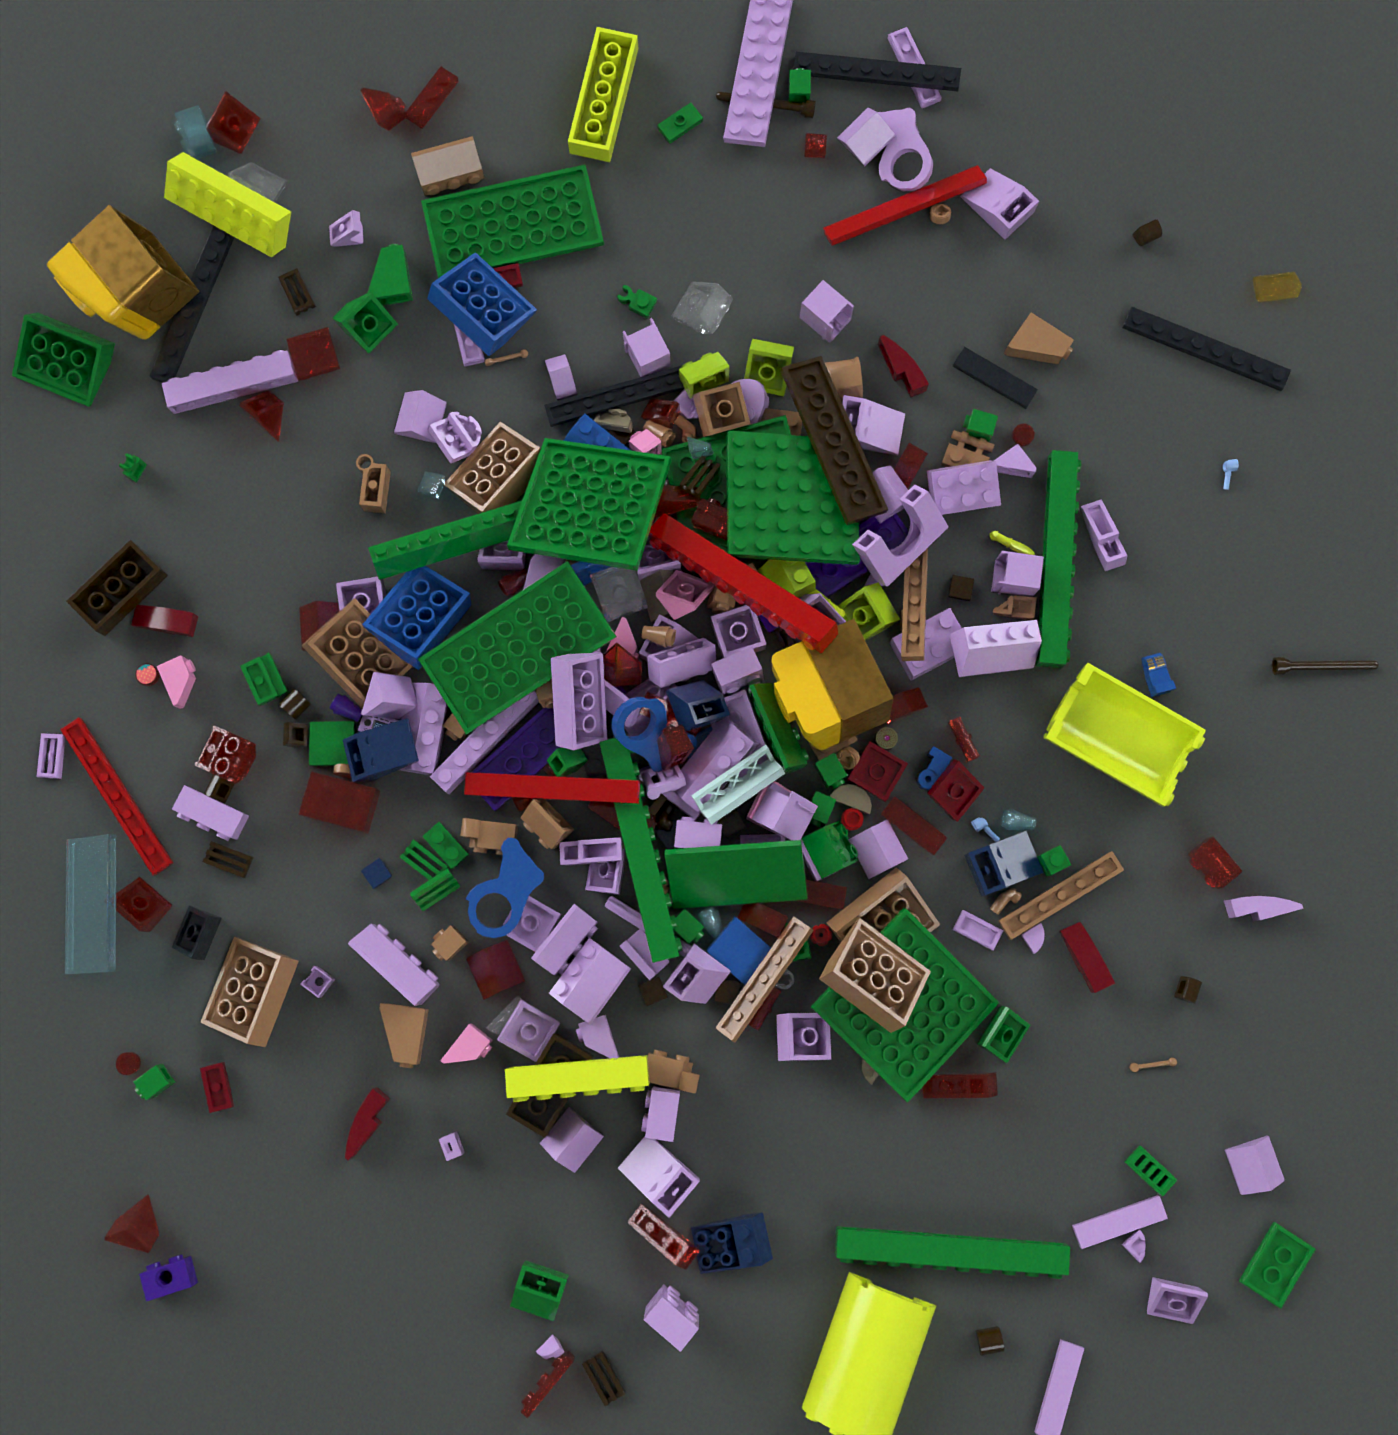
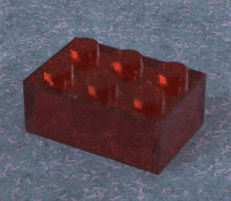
[298,771,381,834]

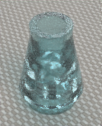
[1001,809,1036,831]
[697,906,724,940]

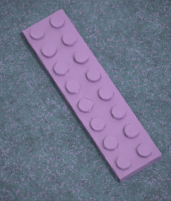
[723,0,793,147]

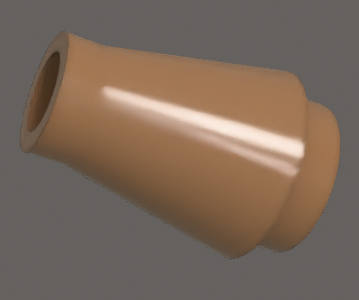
[643,420,676,448]
[642,626,676,648]

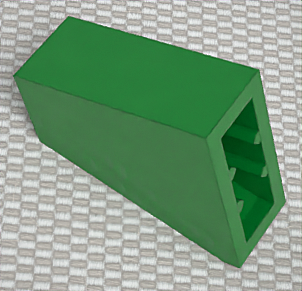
[368,244,413,306]

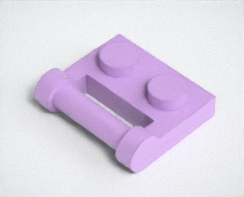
[638,761,686,800]

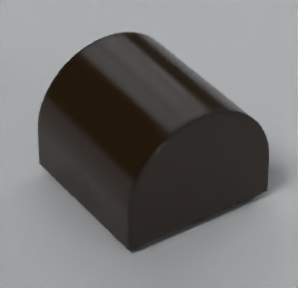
[1133,219,1162,246]
[279,688,311,720]
[283,722,308,747]
[204,774,235,803]
[1174,976,1202,1004]
[975,1326,1004,1356]

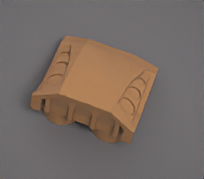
[825,357,863,402]

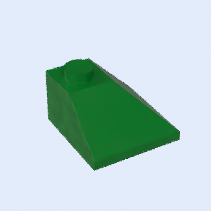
[332,292,398,354]

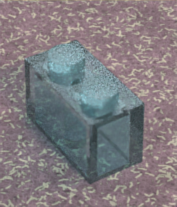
[174,105,217,159]

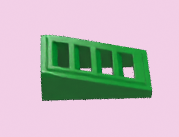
[1124,1145,1177,1196]

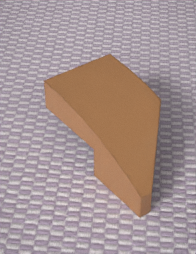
[993,595,1037,620]

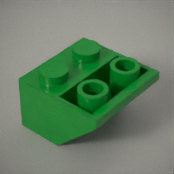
[801,821,859,879]
[510,1260,569,1321]

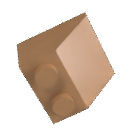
[693,382,750,437]
[521,799,575,849]

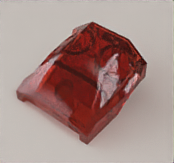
[194,725,256,784]

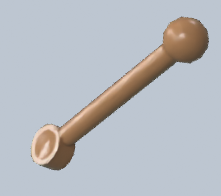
[484,349,528,366]
[1129,1057,1177,1072]

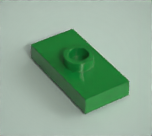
[657,102,703,144]

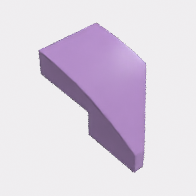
[671,389,698,419]

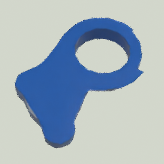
[611,697,697,772]
[466,838,544,938]

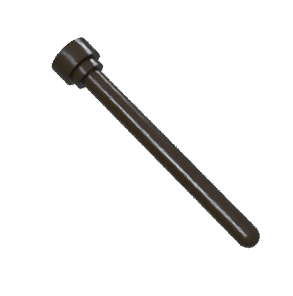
[716,92,816,118]
[1272,657,1379,675]

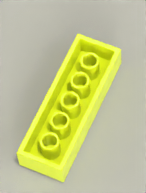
[568,27,638,162]
[164,152,291,257]
[505,1055,650,1102]

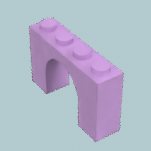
[852,485,948,587]

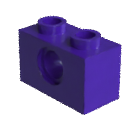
[139,1254,198,1302]

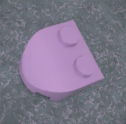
[731,379,769,425]
[427,412,482,463]

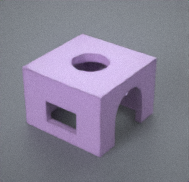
[300,966,335,998]
[439,1131,465,1161]

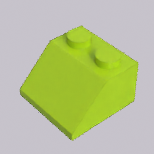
[744,339,794,396]
[679,352,729,399]
[757,560,816,598]
[838,582,900,641]

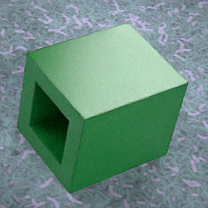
[789,68,811,103]
[963,409,998,442]
[547,747,588,777]
[814,752,848,789]
[809,791,837,828]
[1037,845,1071,877]
[673,909,704,944]
[133,1064,175,1100]

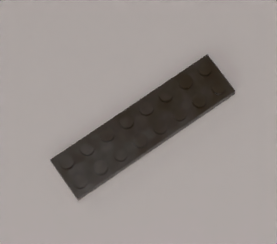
[781,356,888,525]

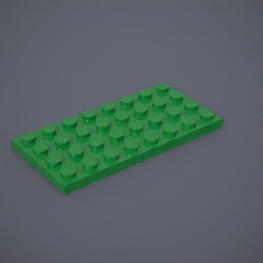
[421,165,604,278]
[418,561,617,734]

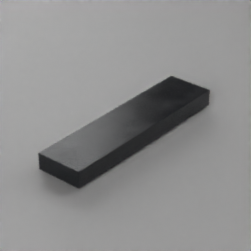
[953,346,1038,409]

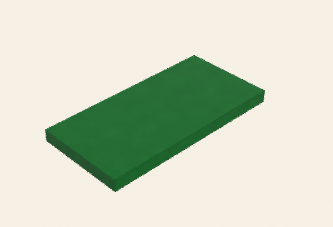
[665,840,808,909]

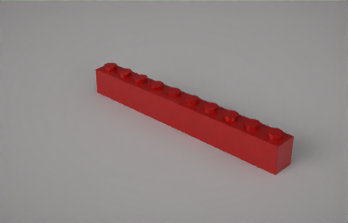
[648,513,838,653]

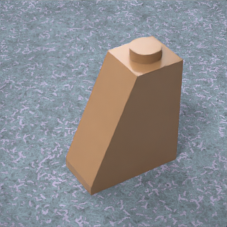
[1004,312,1074,364]
[380,1003,429,1068]

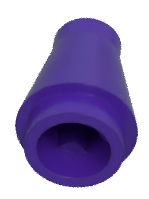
[330,693,362,722]

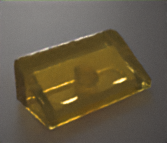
[1253,272,1302,302]

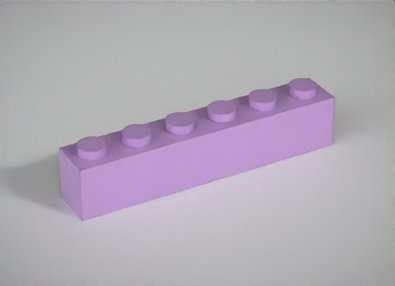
[162,350,298,414]
[430,691,539,795]

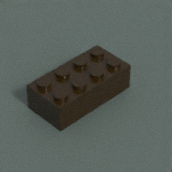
[66,540,168,636]
[506,1032,594,1138]

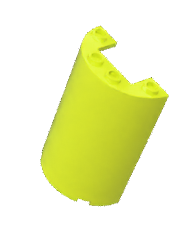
[1043,663,1206,807]
[802,1272,936,1435]

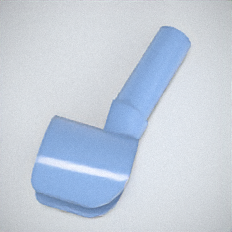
[1223,459,1239,490]
[971,817,1000,842]

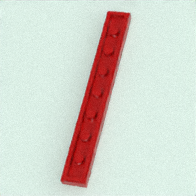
[823,165,987,246]
[60,717,173,876]
[464,772,640,804]

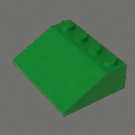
[12,313,115,407]
[748,683,809,777]

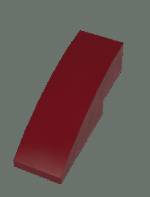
[878,335,929,397]
[131,605,198,637]
[1060,922,1116,993]
[345,1087,390,1161]

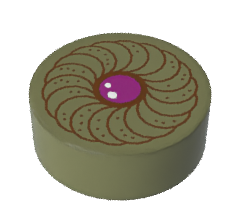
[875,727,898,750]

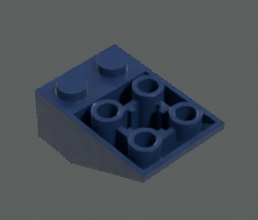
[343,719,419,782]
[964,831,1043,896]
[691,1212,773,1274]

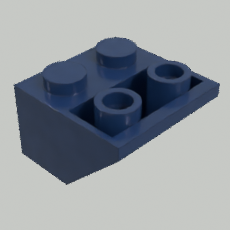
[666,680,730,733]

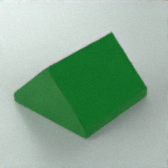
[977,1006,1031,1063]

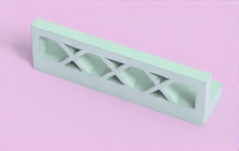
[691,745,785,825]

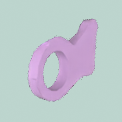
[877,108,933,192]

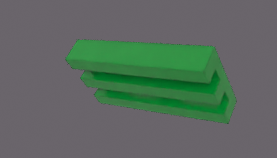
[400,839,449,880]
[410,868,460,911]

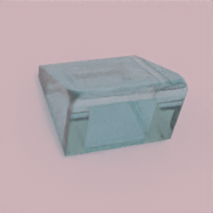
[687,437,714,459]
[418,472,446,499]

